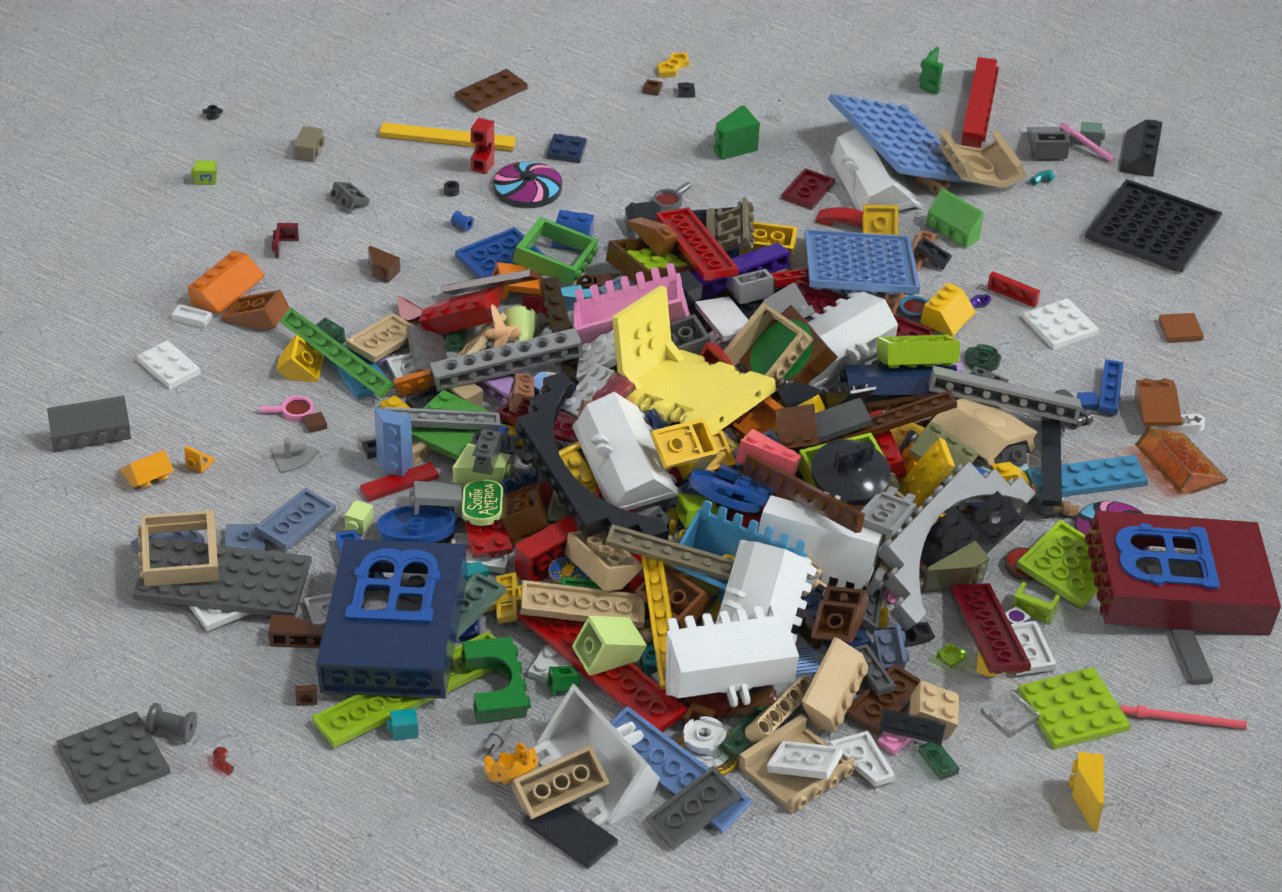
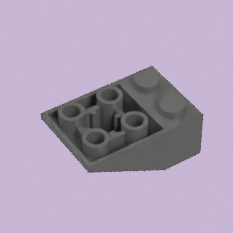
[1027,127,1070,159]

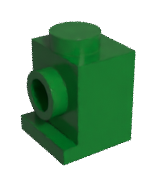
[547,666,580,695]

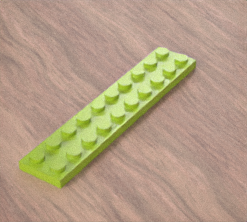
[312,631,495,748]

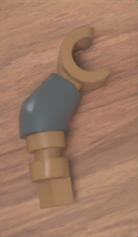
[1025,483,1079,516]

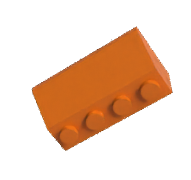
[187,250,265,314]

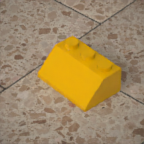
[920,283,975,337]

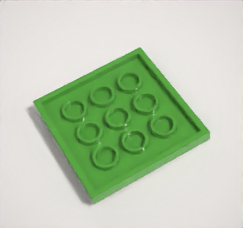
[411,390,507,461]

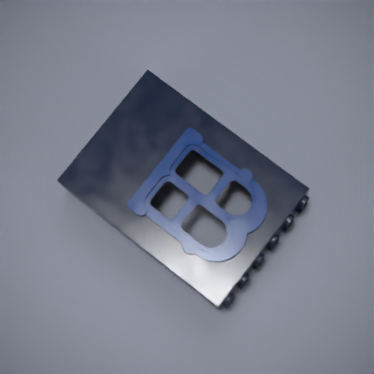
[316,539,468,699]

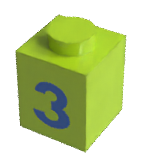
[191,160,217,185]

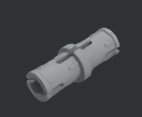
[481,720,513,757]

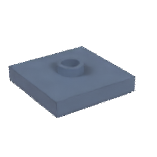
[225,524,266,550]

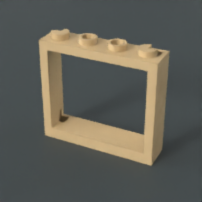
[724,302,814,381]
[138,510,219,587]

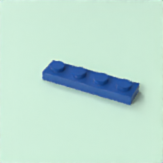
[1098,359,1124,415]

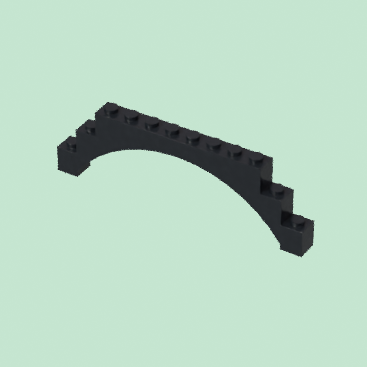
[515,372,669,540]

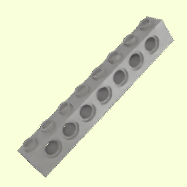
[430,328,583,392]

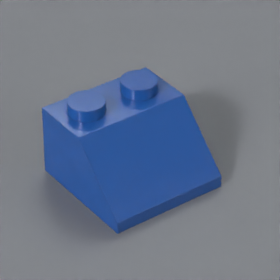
[552,210,594,252]

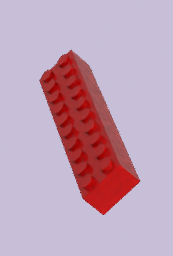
[515,467,683,582]

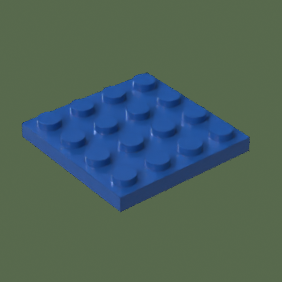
[455,227,544,279]

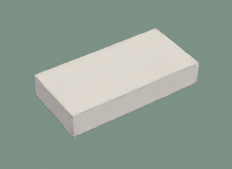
[171,304,213,328]

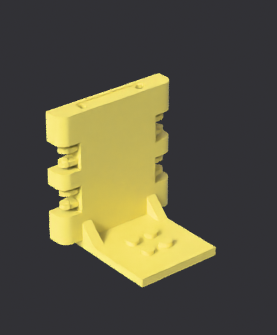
[612,285,776,436]

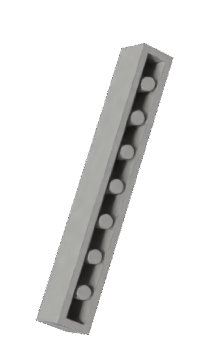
[928,366,1082,424]

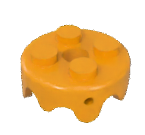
[484,743,539,784]

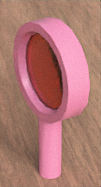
[260,395,314,422]

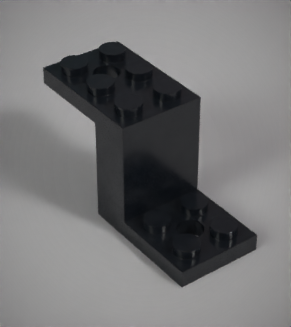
[920,491,1024,567]

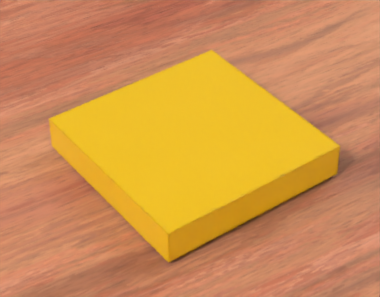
[862,205,898,235]

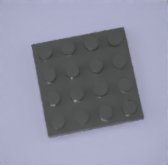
[56,711,171,804]

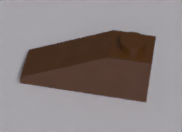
[269,614,324,649]

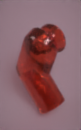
[213,747,234,775]

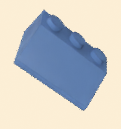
[374,408,413,476]

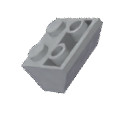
[726,269,774,304]

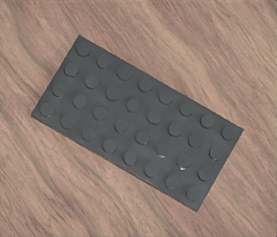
[133,537,312,616]

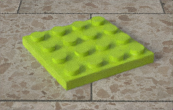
[1016,520,1097,609]
[1018,667,1131,750]

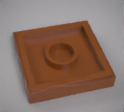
[1158,313,1204,343]

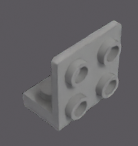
[763,283,815,320]

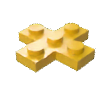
[486,572,522,624]

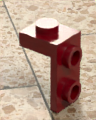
[272,223,299,258]

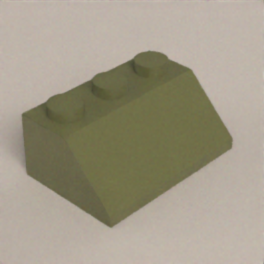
[908,421,978,476]

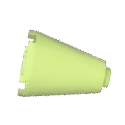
[504,306,538,342]

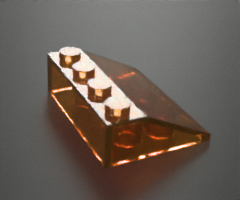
[1135,427,1228,494]

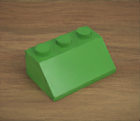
[926,189,984,248]

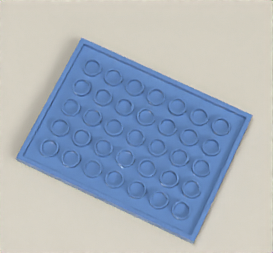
[828,94,974,185]
[804,229,920,296]

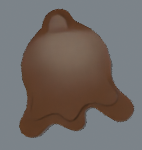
[723,685,778,719]

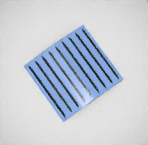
[795,647,820,678]

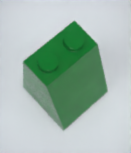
[713,105,760,160]

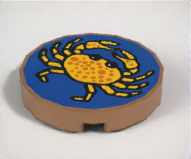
[548,557,588,585]

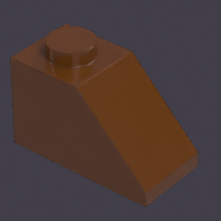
[368,246,400,283]

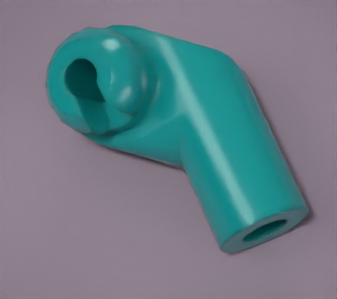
[1030,170,1056,185]

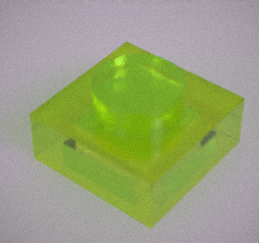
[936,642,966,668]

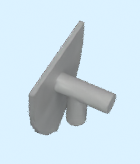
[270,438,319,473]

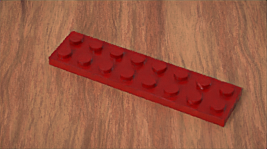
[656,207,738,281]

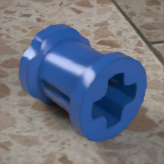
[451,210,474,232]

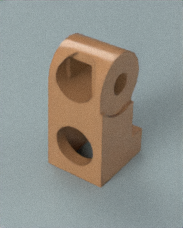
[915,176,950,195]

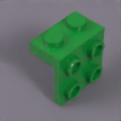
[919,47,944,94]

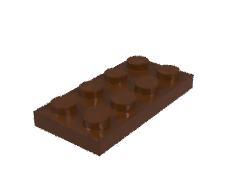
[455,69,528,113]
[845,664,922,736]

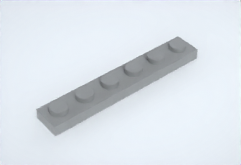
[384,407,500,431]

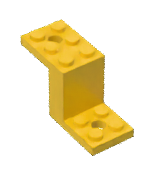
[650,418,737,480]

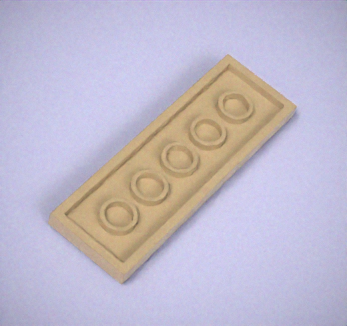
[521,580,645,629]

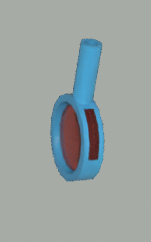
[899,296,935,330]

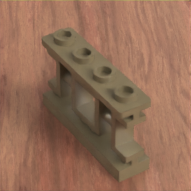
[707,197,755,251]

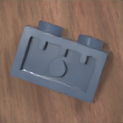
[873,624,909,671]

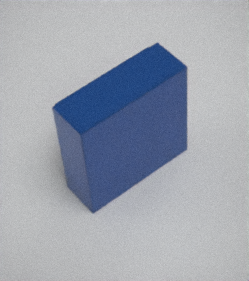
[1077,392,1099,410]

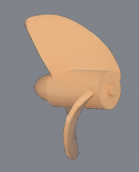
[485,305,521,347]

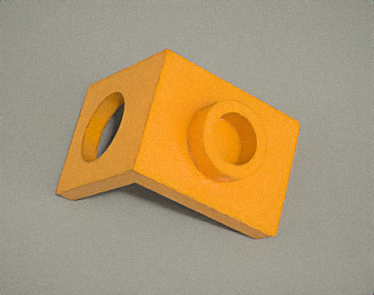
[184,445,215,474]

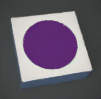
[1005,606,1031,624]

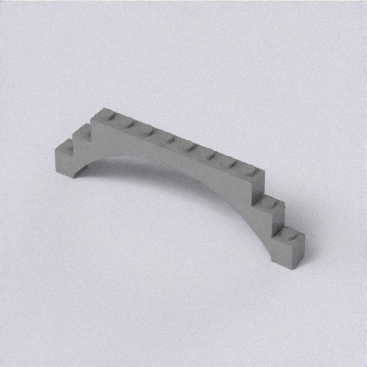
[878,461,1036,631]

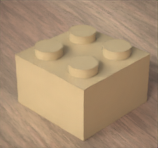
[909,681,959,740]

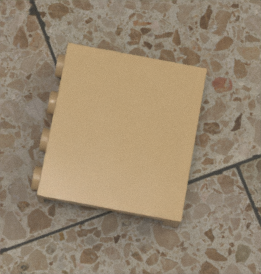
[738,714,855,814]

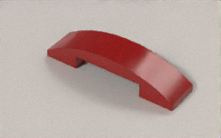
[815,207,863,227]

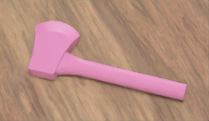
[1060,122,1114,163]

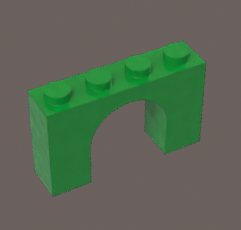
[461,637,531,723]

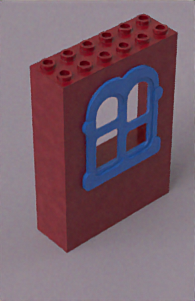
[1085,510,1281,635]

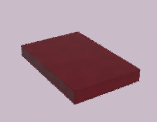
[781,168,835,210]

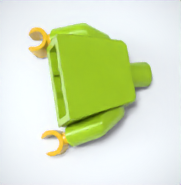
[666,493,725,541]

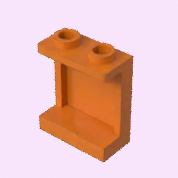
[492,262,542,300]
[732,396,784,440]

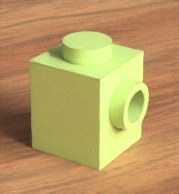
[345,500,374,535]

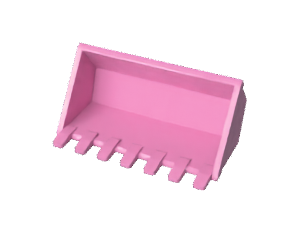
[574,263,689,345]

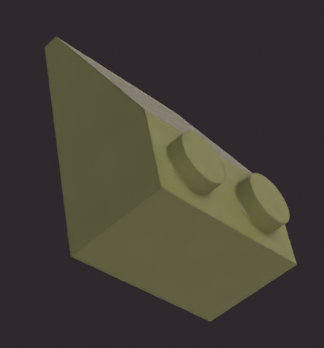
[922,541,990,592]

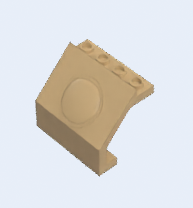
[938,127,1027,188]
[931,399,1037,470]

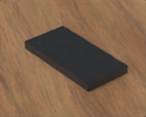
[523,804,618,869]

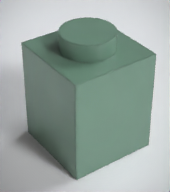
[1080,122,1105,147]

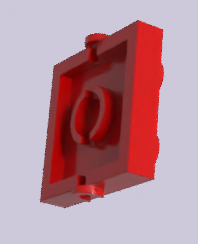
[465,518,512,559]

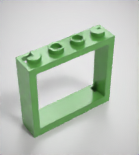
[512,217,599,286]

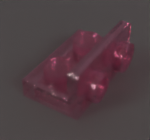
[592,372,636,401]

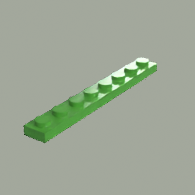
[279,308,394,399]

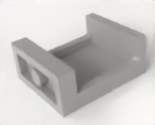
[409,481,463,518]

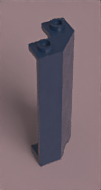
[840,365,959,400]

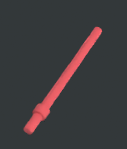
[1120,705,1247,730]

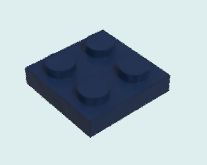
[547,134,587,163]

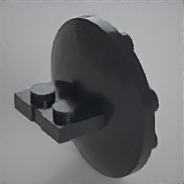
[811,439,890,505]

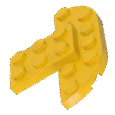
[897,438,955,526]

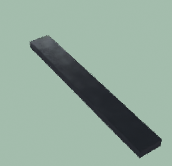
[1041,416,1062,507]

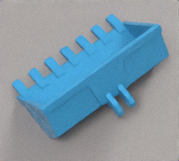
[668,500,807,604]

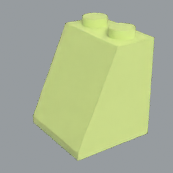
[453,443,513,494]
[572,616,647,675]

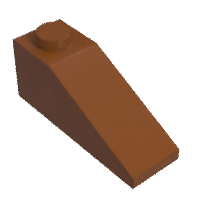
[626,217,678,256]

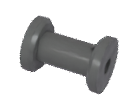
[145,703,197,742]

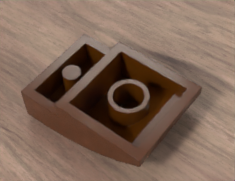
[811,586,869,643]

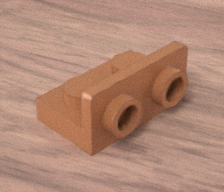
[509,373,534,413]

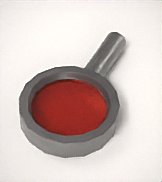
[653,182,691,211]

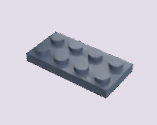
[255,488,336,551]

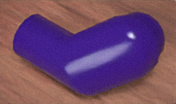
[969,294,991,308]

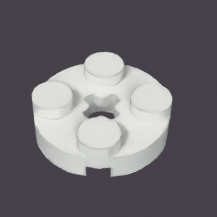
[683,716,726,756]

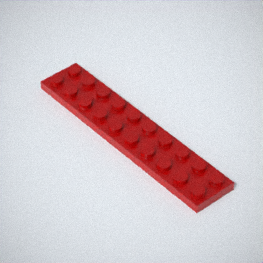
[516,610,688,732]

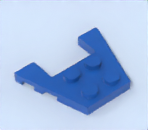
[709,463,774,506]

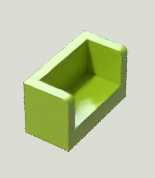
[1012,582,1060,624]

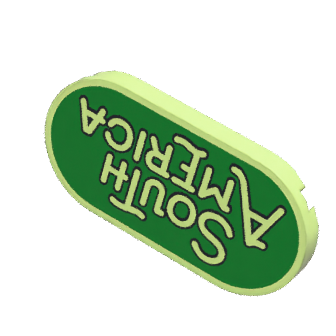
[462,480,503,526]

